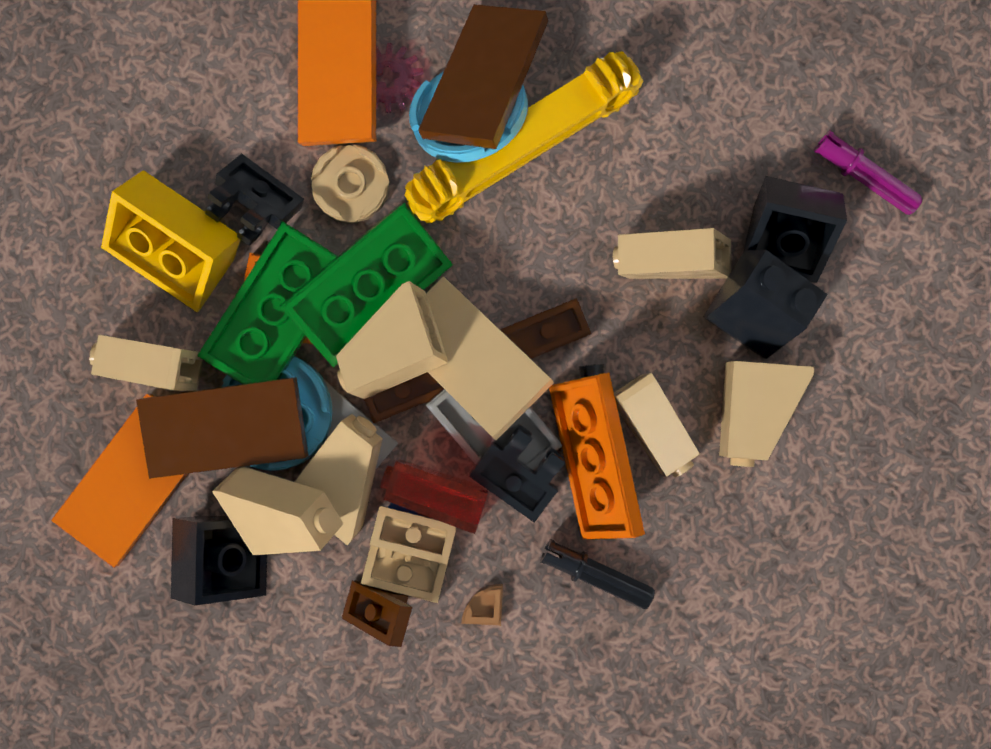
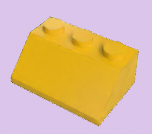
[101,170,241,312]

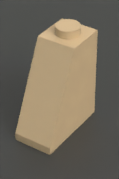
[613,228,731,279]
[336,281,449,399]
[89,335,203,391]
[719,361,814,467]
[614,373,700,478]
[295,414,383,545]
[212,466,343,555]

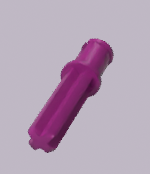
[814,130,923,215]

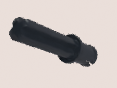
[540,539,655,609]

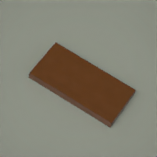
[418,4,548,149]
[136,377,309,479]

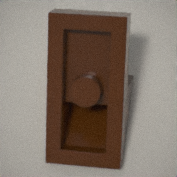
[342,580,413,647]

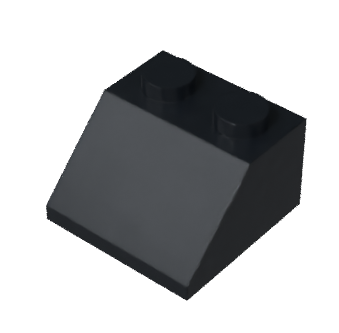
[744,176,847,283]
[703,250,828,359]
[171,516,267,606]

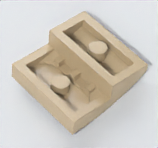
[361,506,457,603]

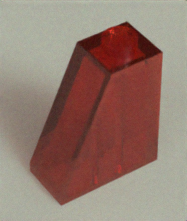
[380,459,488,534]

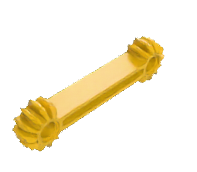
[404,51,643,223]

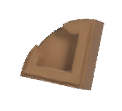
[461,584,503,626]

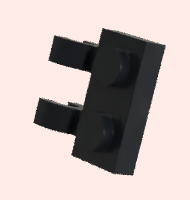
[205,153,304,246]
[469,424,566,523]

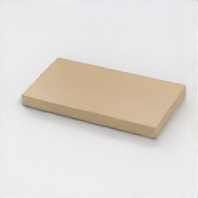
[426,276,554,440]

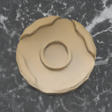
[311,144,390,223]

